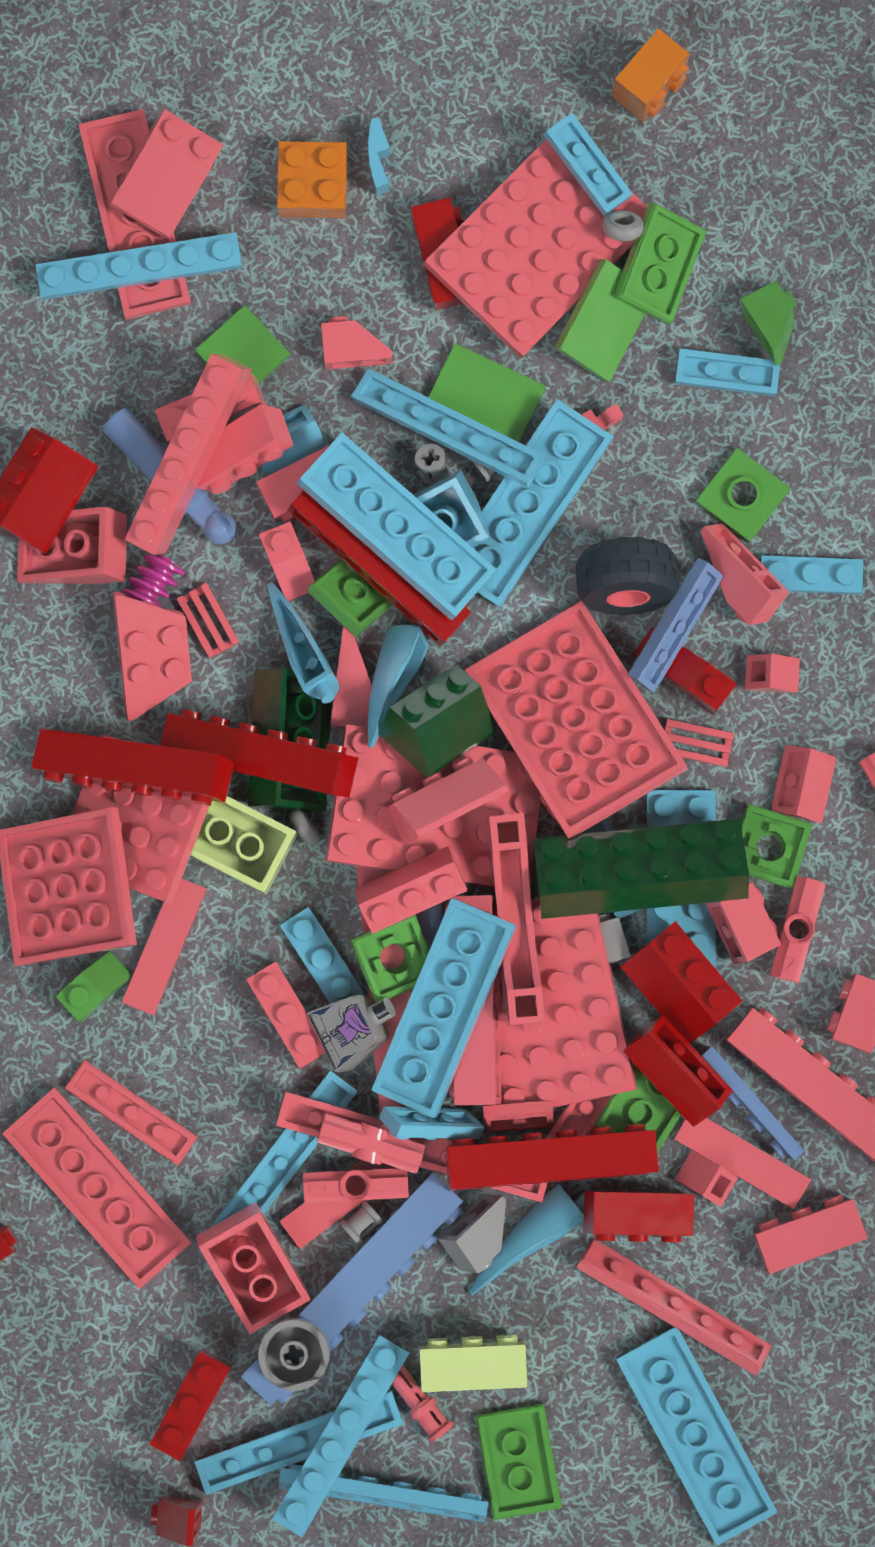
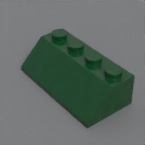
[248,668,332,812]

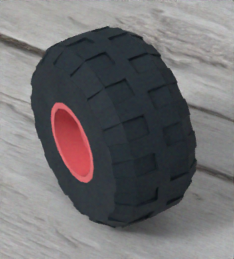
[576,537,679,615]

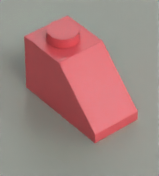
[321,317,393,370]
[259,521,315,601]

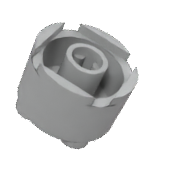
[258,1317,330,1391]

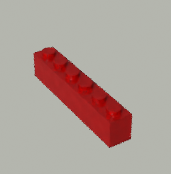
[287,490,472,647]
[160,709,359,798]
[31,728,235,806]
[445,1124,659,1191]

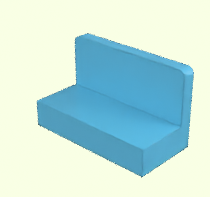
[261,404,327,476]

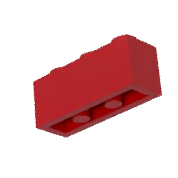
[411,197,463,311]
[623,1015,733,1127]
[583,1190,694,1243]
[149,1349,233,1462]

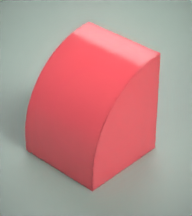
[745,653,800,693]
[674,1150,738,1207]

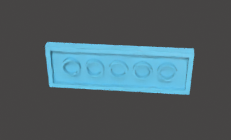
[471,399,614,608]
[296,432,497,621]
[646,790,716,969]
[371,898,517,1118]
[616,1327,778,1546]

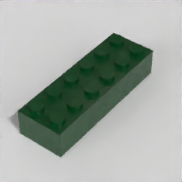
[533,818,749,919]

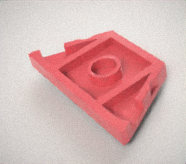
[113,592,192,721]

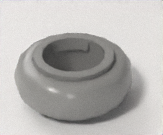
[602,210,644,242]
[288,809,321,846]

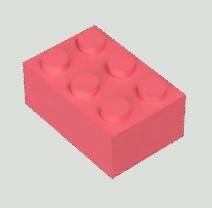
[196,1202,310,1335]

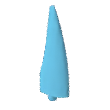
[267,582,339,703]
[368,623,429,748]
[469,1183,588,1296]

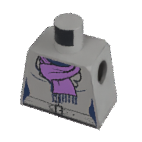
[307,995,396,1072]

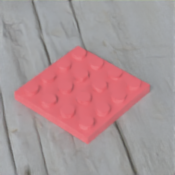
[72,734,209,905]
[0,807,137,966]

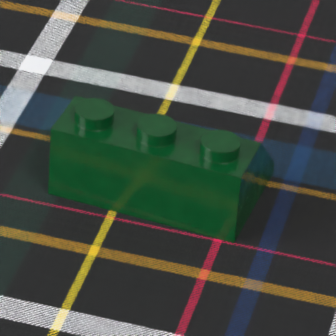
[378,664,495,778]

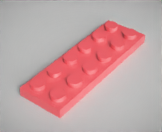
[78,109,191,320]
[2,1087,192,1289]

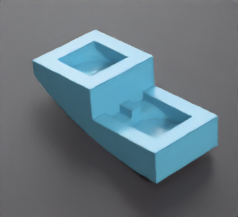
[368,117,390,196]

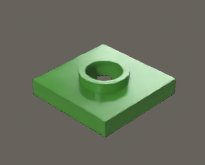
[695,448,791,543]
[741,803,813,890]
[349,915,429,1003]

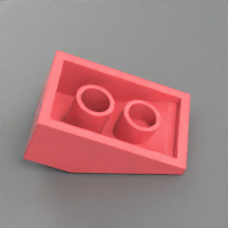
[110,109,223,239]
[17,507,127,584]

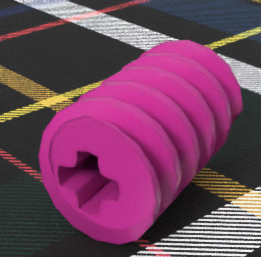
[121,554,185,608]

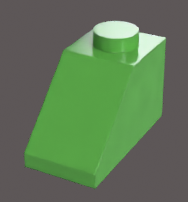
[740,280,796,366]
[55,951,132,1023]

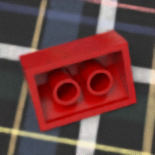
[0,427,99,554]
[620,921,743,1044]

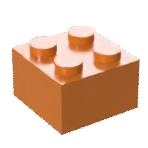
[612,28,690,122]
[277,141,348,218]

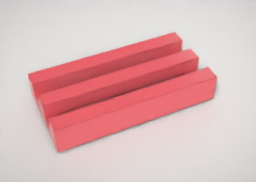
[177,583,239,659]
[665,719,734,768]
[483,1100,554,1133]

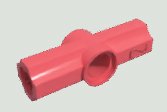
[770,876,826,984]
[317,1113,426,1174]
[303,1168,409,1203]

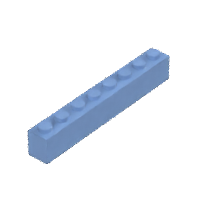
[241,1173,463,1405]

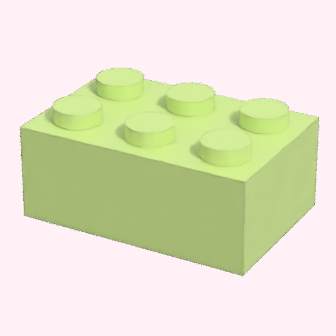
[190,796,298,895]
[420,1334,527,1392]

